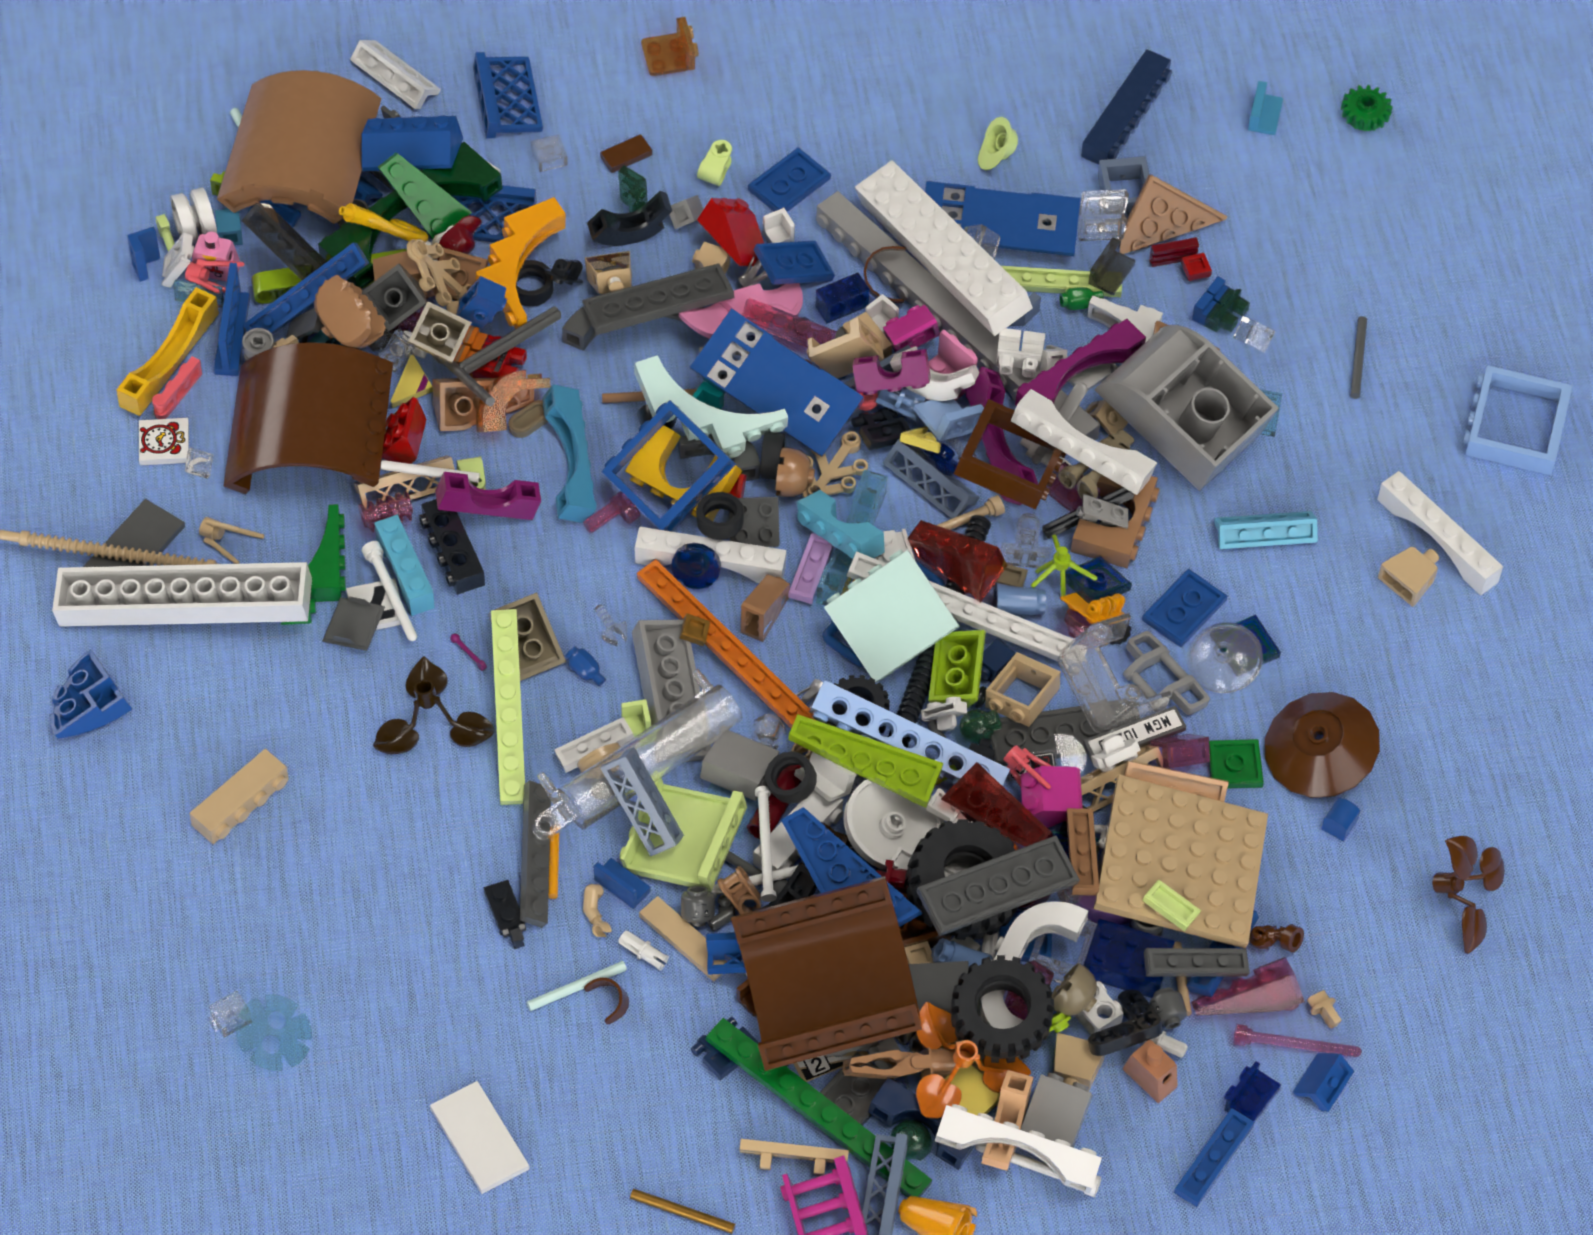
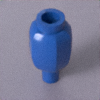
[565,646,606,686]

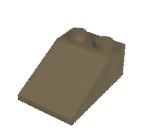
[488,592,566,681]

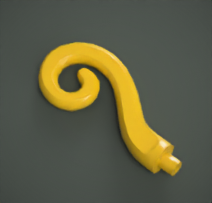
[339,203,428,243]

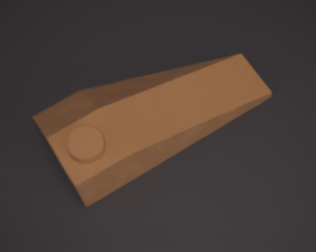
[432,378,534,431]

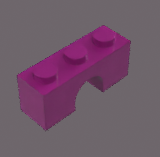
[852,349,931,395]

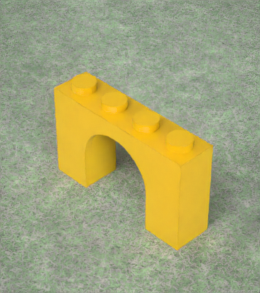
[625,425,742,522]

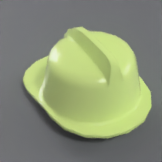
[978,117,1018,170]

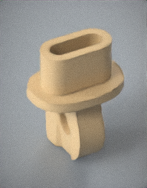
[1307,990,1342,1028]

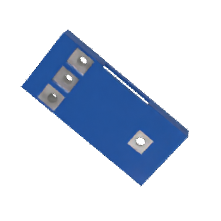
[925,181,1081,256]
[690,308,864,457]

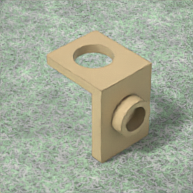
[1085,400,1128,435]

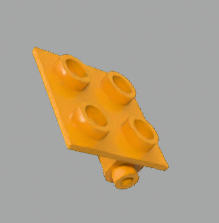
[1060,588,1127,626]

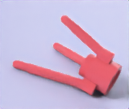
[185,258,245,294]
[1003,745,1051,789]

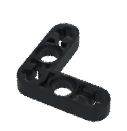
[1088,989,1163,1056]

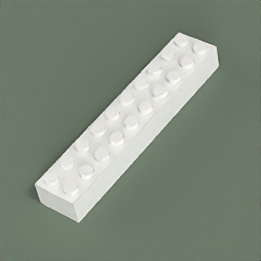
[855,160,1033,336]
[52,562,312,626]

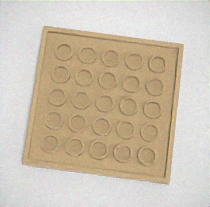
[1093,775,1268,948]

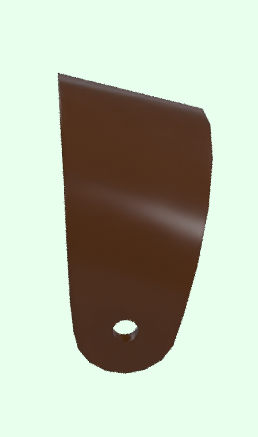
[863,246,906,303]

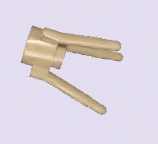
[199,517,265,564]

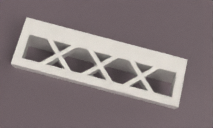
[350,40,441,109]

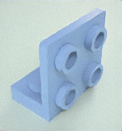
[913,399,984,441]

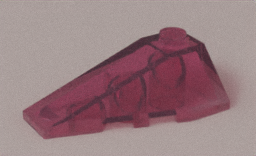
[1191,957,1305,1015]

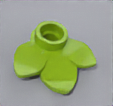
[1049,1012,1071,1034]

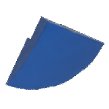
[49,649,132,739]

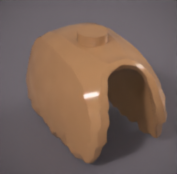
[314,275,386,349]

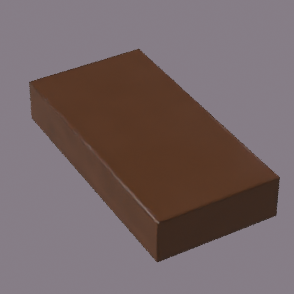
[600,134,653,173]

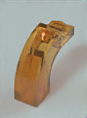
[476,370,551,432]

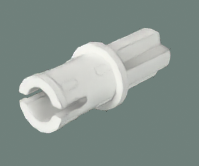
[618,931,669,971]
[1145,1031,1188,1058]

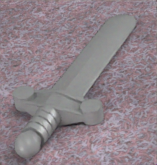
[1032,382,1088,464]

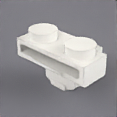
[921,697,967,732]
[1091,734,1141,772]

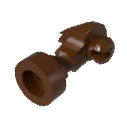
[1249,924,1304,952]

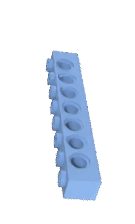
[809,680,1010,801]

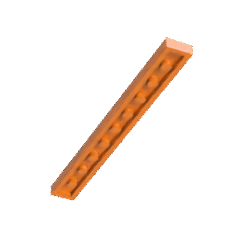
[637,559,818,728]

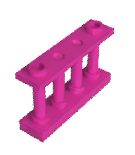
[780,1155,869,1235]

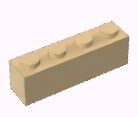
[189,748,289,844]

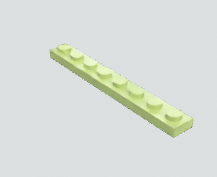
[491,609,525,805]

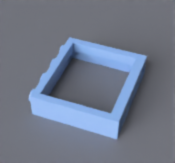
[1463,365,1573,476]

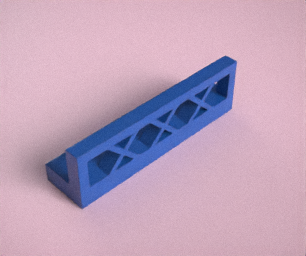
[706,932,746,975]

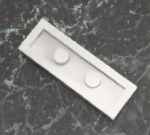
[554,717,635,773]

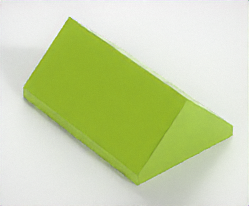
[928,630,986,709]

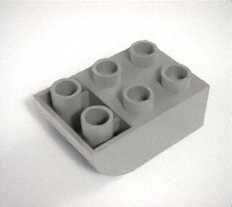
[1094,325,1279,491]

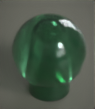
[959,709,1002,745]

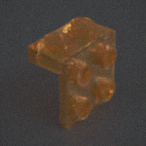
[641,17,699,76]

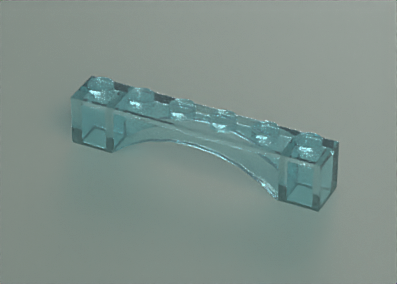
[816,470,888,606]

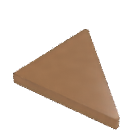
[1110,175,1228,257]

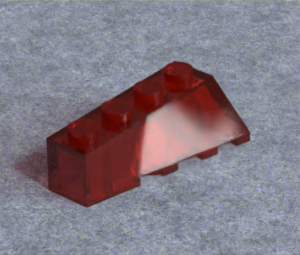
[907,520,1008,603]
[941,762,1053,847]

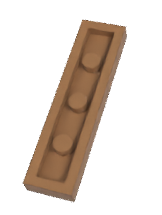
[1066,808,1099,896]

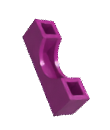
[435,472,541,520]

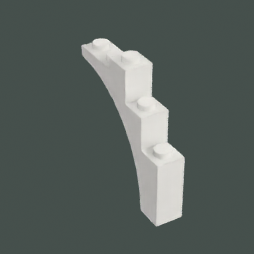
[1087,296,1163,343]

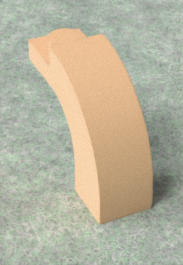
[981,1070,1034,1171]

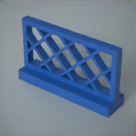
[473,52,543,138]
[452,185,537,242]
[214,263,250,376]

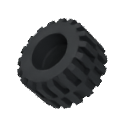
[826,675,890,733]

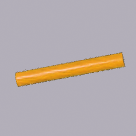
[548,826,560,899]

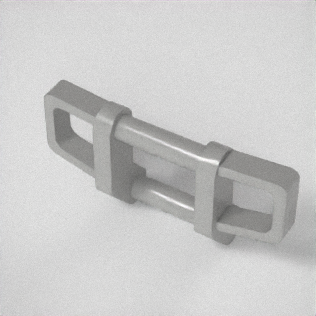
[1123,631,1210,715]

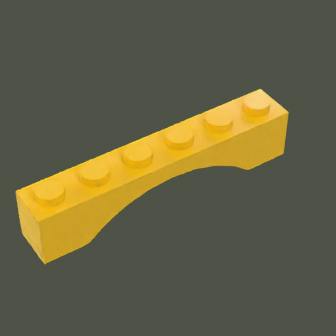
[116,287,219,416]

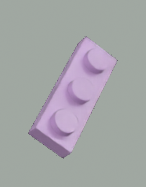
[788,533,834,604]

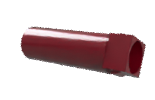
[747,765,802,839]

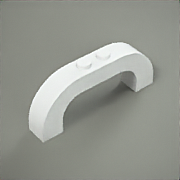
[981,902,1088,1029]

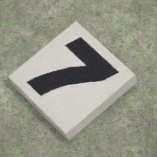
[346,578,401,630]

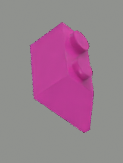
[883,305,940,352]
[1020,766,1083,831]

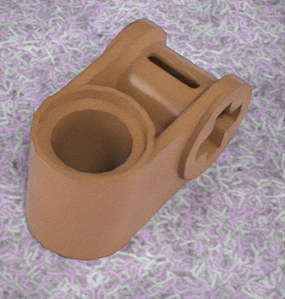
[717,866,762,915]

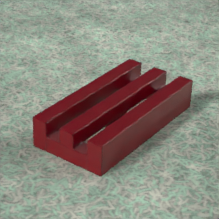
[1149,237,1199,267]

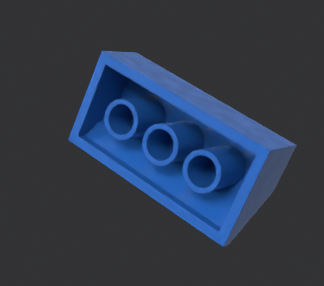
[362,115,463,171]

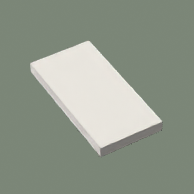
[430,1081,529,1194]

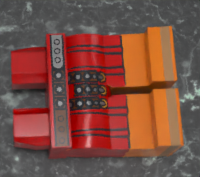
[454,325,527,378]

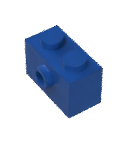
[456,276,507,330]

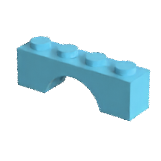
[797,490,885,558]
[374,515,435,616]

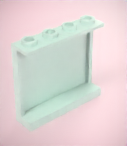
[824,550,960,683]

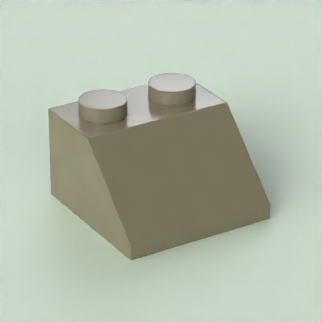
[408,301,472,364]

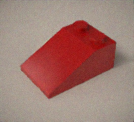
[697,198,764,267]

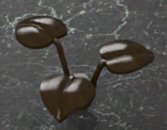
[373,656,495,754]

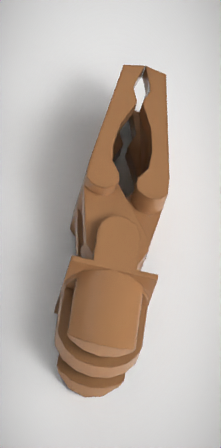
[842,1048,956,1079]

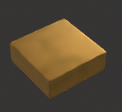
[680,614,710,646]

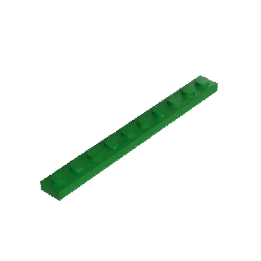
[706,1018,932,1197]

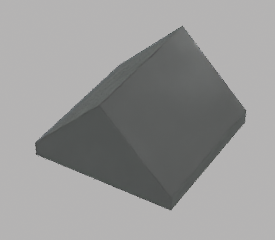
[362,264,427,332]

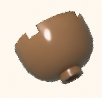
[776,447,815,497]

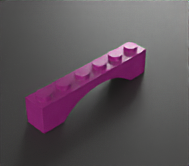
[1015,319,1146,406]
[965,367,1039,505]

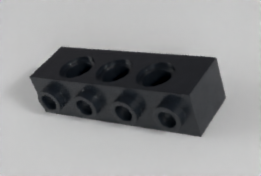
[419,499,485,595]

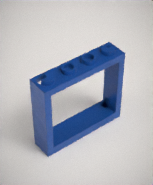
[601,400,736,532]

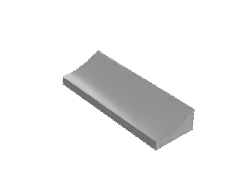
[632,620,711,768]

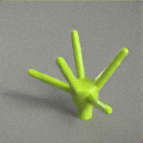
[1031,534,1098,596]

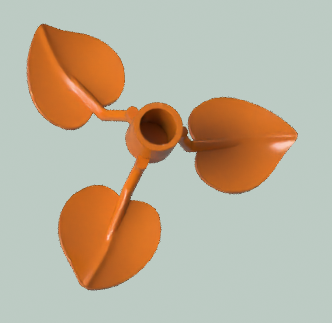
[916,1002,1031,1118]

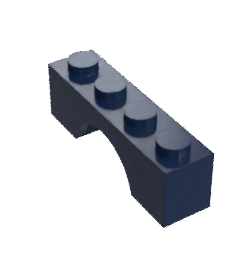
[868,1078,975,1170]

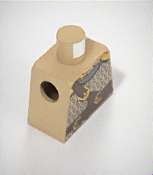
[585,251,632,294]

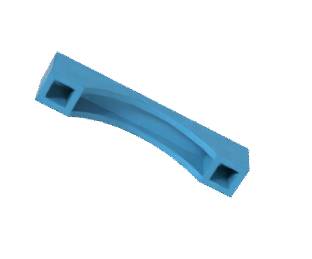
[542,384,596,523]

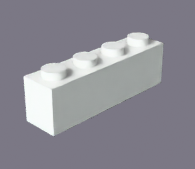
[753,791,844,871]

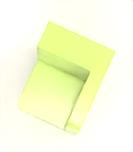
[621,699,651,739]

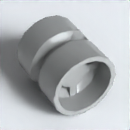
[242,328,275,362]

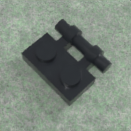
[851,408,911,451]

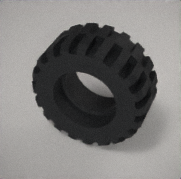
[951,955,1054,1063]

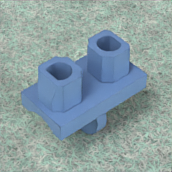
[876,387,925,420]

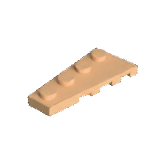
[1124,761,1229,802]

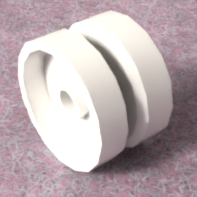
[170,187,217,244]

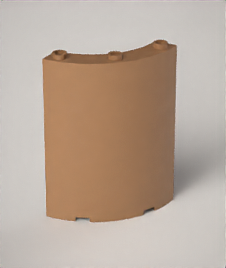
[217,70,382,224]

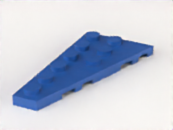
[781,807,923,927]

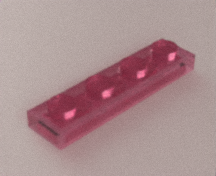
[742,298,837,348]

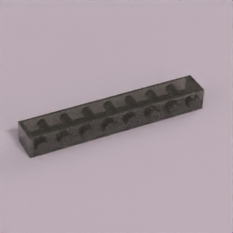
[242,203,400,352]

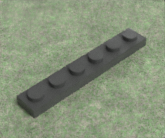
[520,780,551,928]

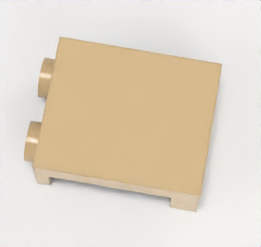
[807,317,884,379]

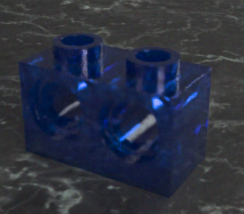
[815,273,870,324]

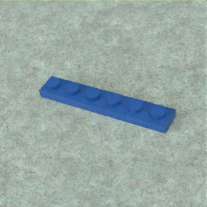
[243,243,369,335]

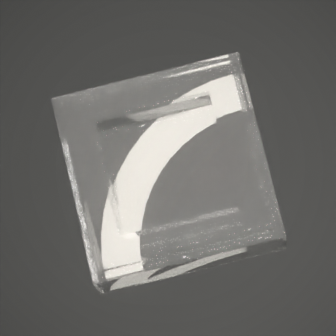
[185,447,213,479]

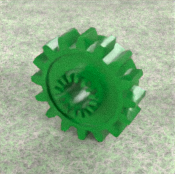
[1341,85,1393,131]

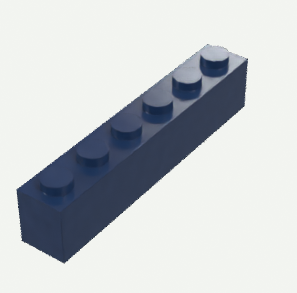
[1081,49,1172,164]

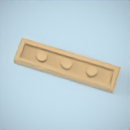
[639,896,728,982]

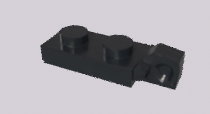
[483,880,526,949]

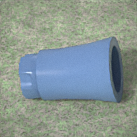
[992,583,1047,615]
[931,938,992,966]

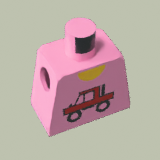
[192,232,240,282]

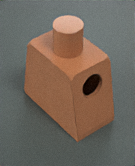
[1123,1040,1178,1104]

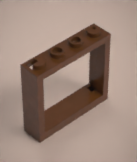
[954,399,1066,510]

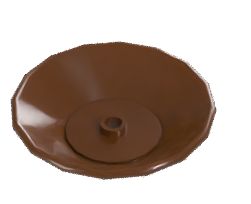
[1265,692,1380,798]

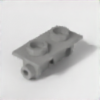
[1076,494,1128,529]

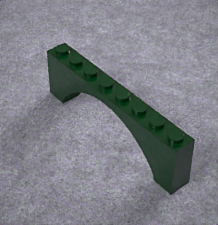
[318,142,503,289]

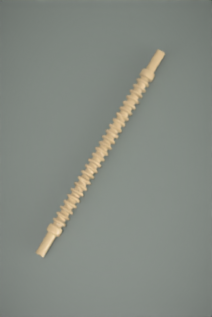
[0,530,219,566]

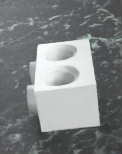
[1074,981,1124,1035]

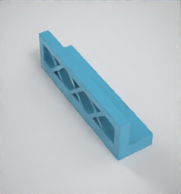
[1214,511,1318,549]

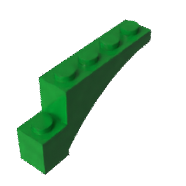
[281,504,346,625]

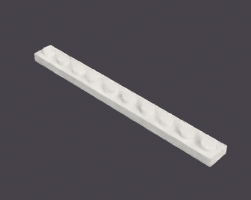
[847,551,1090,670]

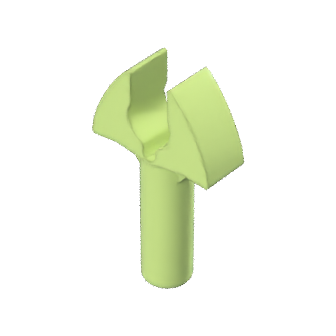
[155,214,175,252]

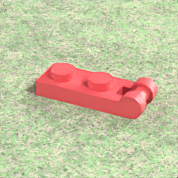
[152,356,202,419]

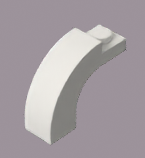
[890,346,979,401]

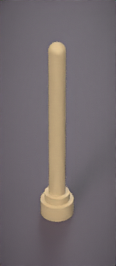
[908,495,1005,546]

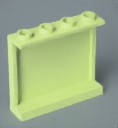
[620,774,747,892]

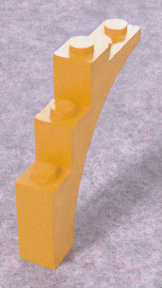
[476,197,566,329]

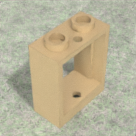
[985,652,1061,727]

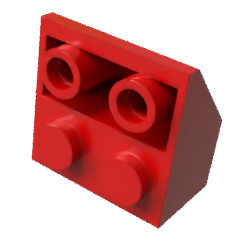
[382,397,427,464]

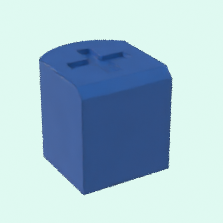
[1321,798,1360,842]

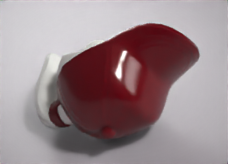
[426,215,482,261]

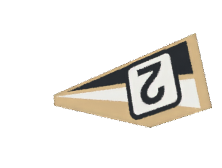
[793,1051,869,1082]

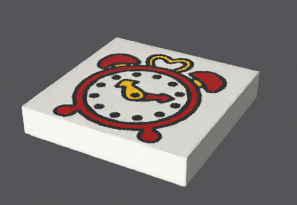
[139,418,189,465]

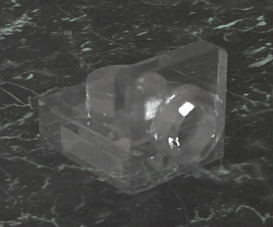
[378,328,415,372]

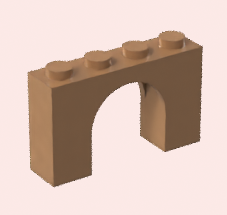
[1071,476,1160,568]

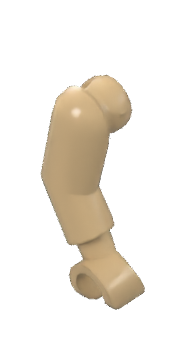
[583,884,612,937]

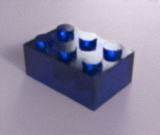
[1084,919,1175,998]

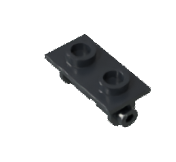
[544,259,583,285]

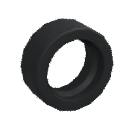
[516,260,554,306]
[760,432,785,480]
[696,492,744,540]
[765,751,817,804]

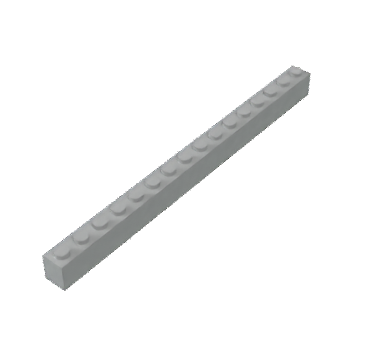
[816,191,1100,440]

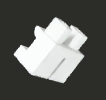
[996,328,1046,378]

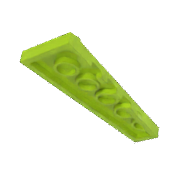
[788,714,943,808]

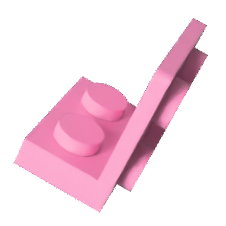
[929,329,978,401]

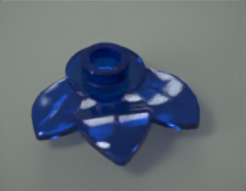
[924,443,958,476]

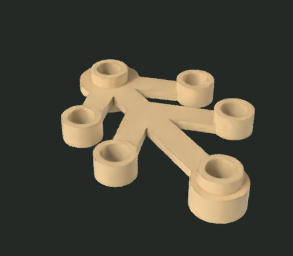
[407,239,472,307]
[803,431,868,498]

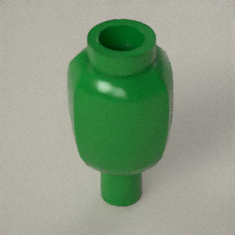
[1059,287,1104,310]

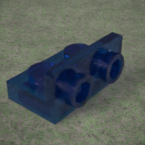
[1224,1061,1281,1123]

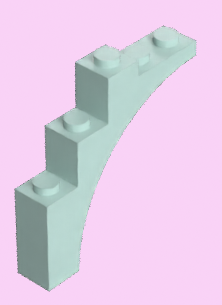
[634,355,788,458]

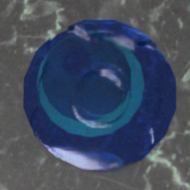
[671,543,721,589]

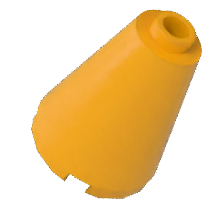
[898,1196,977,1235]

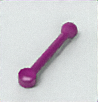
[450,633,487,671]

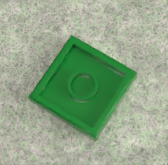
[1207,739,1264,789]

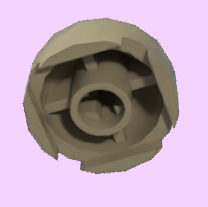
[1052,963,1097,1016]

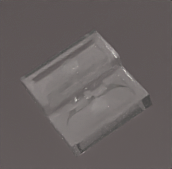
[1078,189,1129,241]

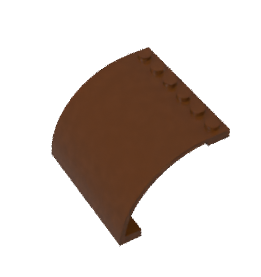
[223,343,393,495]
[731,876,922,1071]

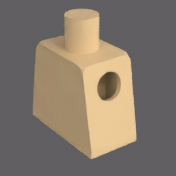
[1378,547,1439,607]
[1053,1033,1105,1091]

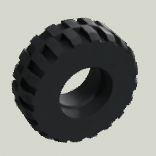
[905,819,1018,940]

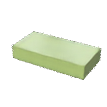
[1142,880,1201,932]

